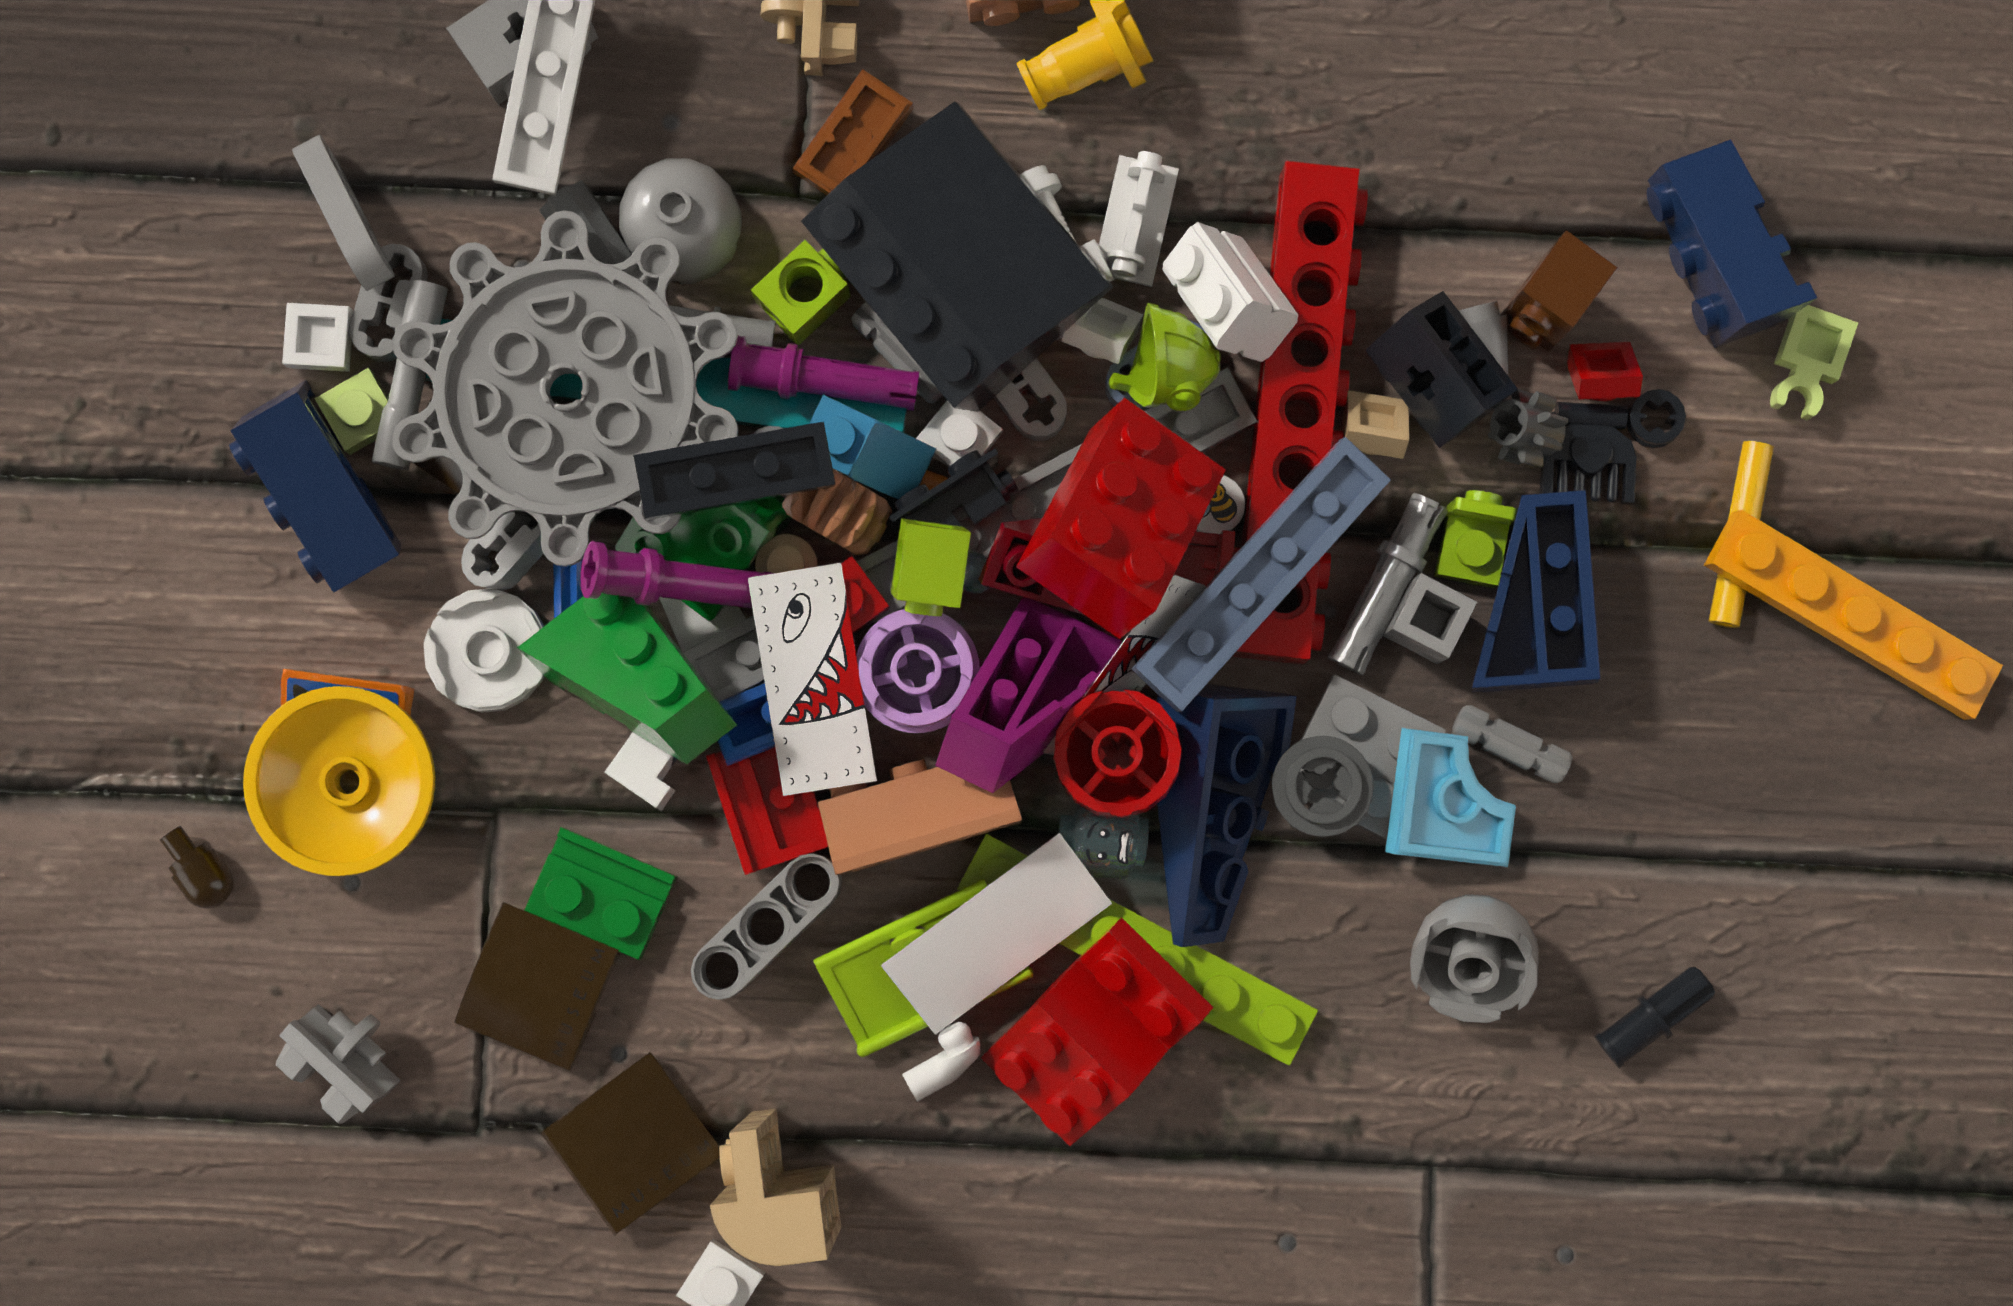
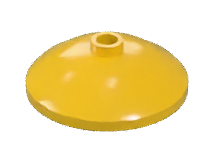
[243,686,435,876]

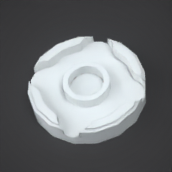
[424,589,544,713]

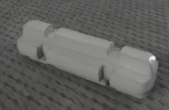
[851,302,943,404]
[1452,705,1573,783]

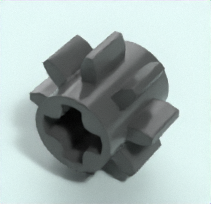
[1488,389,1568,468]

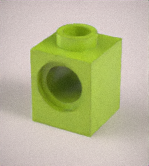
[751,240,851,346]
[891,518,971,616]

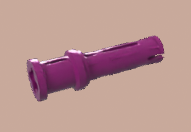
[728,335,920,411]
[581,541,774,609]

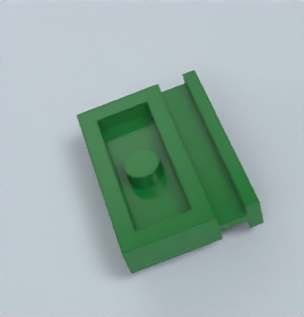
[524,827,678,960]

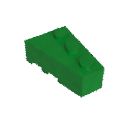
[517,594,737,764]

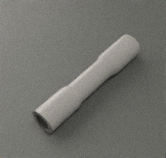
[371,280,448,470]

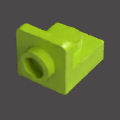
[1434,490,1518,588]

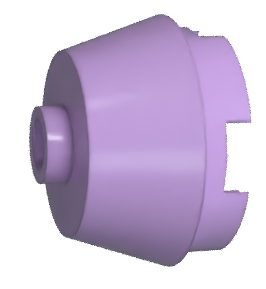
[856,609,980,733]

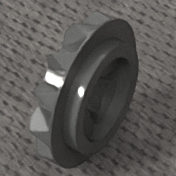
[1271,736,1373,837]

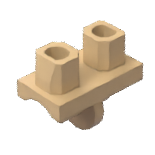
[760,0,859,76]

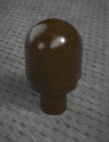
[160,826,233,909]

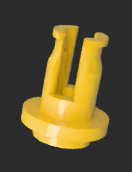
[1017,0,1153,110]

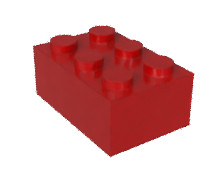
[1016,397,1226,639]

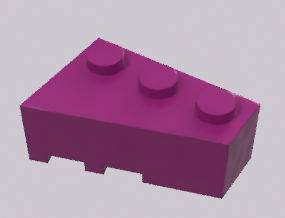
[935,597,1123,793]

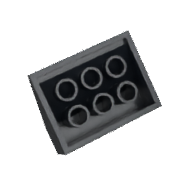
[801,101,1113,412]

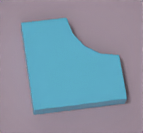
[1385,728,1516,867]

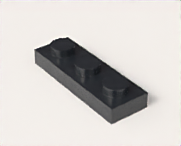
[633,421,836,521]

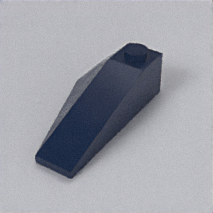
[1156,684,1297,947]

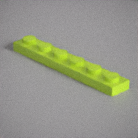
[957,834,1318,1066]

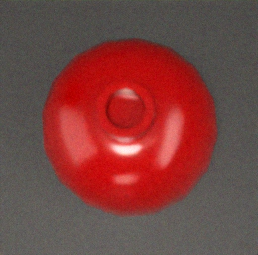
[1054,689,1182,818]

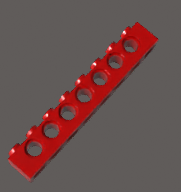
[1232,161,1368,665]

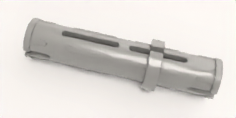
[1327,493,1448,676]

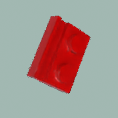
[706,747,829,875]

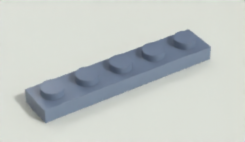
[1131,437,1391,712]

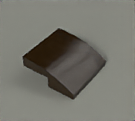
[454,902,620,1072]
[541,1052,720,1236]

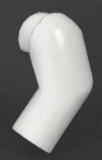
[902,1022,980,1102]

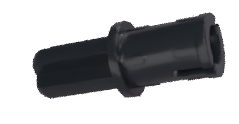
[1594,966,1715,1068]

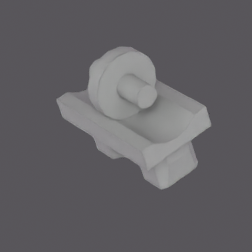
[276,1004,401,1124]

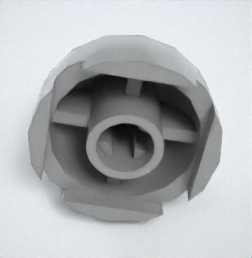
[619,158,742,284]
[1410,894,1539,1023]

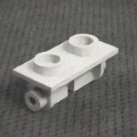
[1099,151,1179,287]

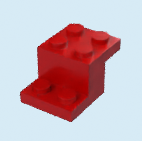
[981,917,1214,1146]

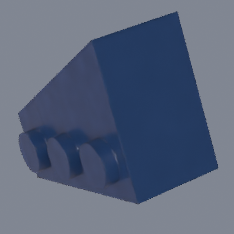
[1647,139,1818,348]
[229,380,402,593]
[1472,490,1601,693]

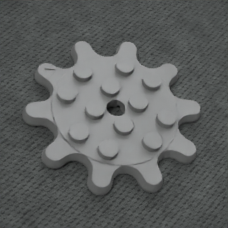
[391,210,739,567]

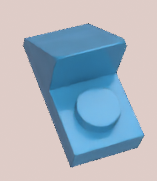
[809,395,937,499]

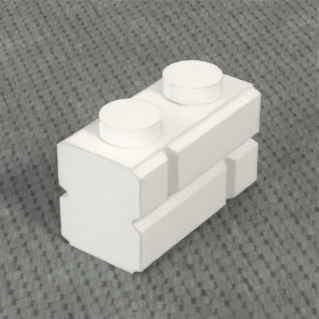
[1162,222,1299,362]

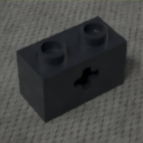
[1365,291,1518,448]

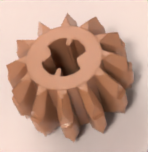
[782,469,892,555]

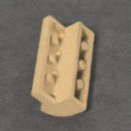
[710,1109,841,1266]

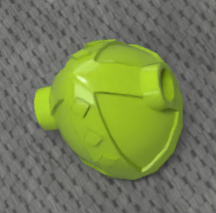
[1109,303,1221,411]

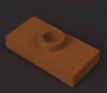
[793,69,913,195]

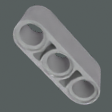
[691,854,842,1000]

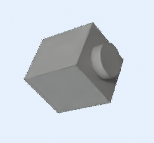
[1383,573,1477,664]

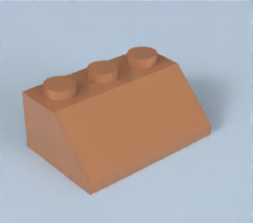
[818,759,1022,875]

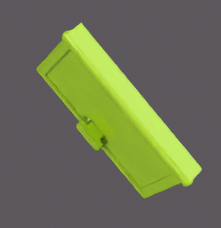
[813,878,1034,1058]

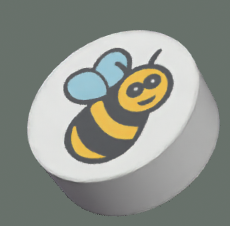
[1196,475,1245,534]

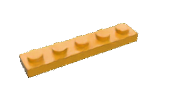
[1704,509,2003,720]

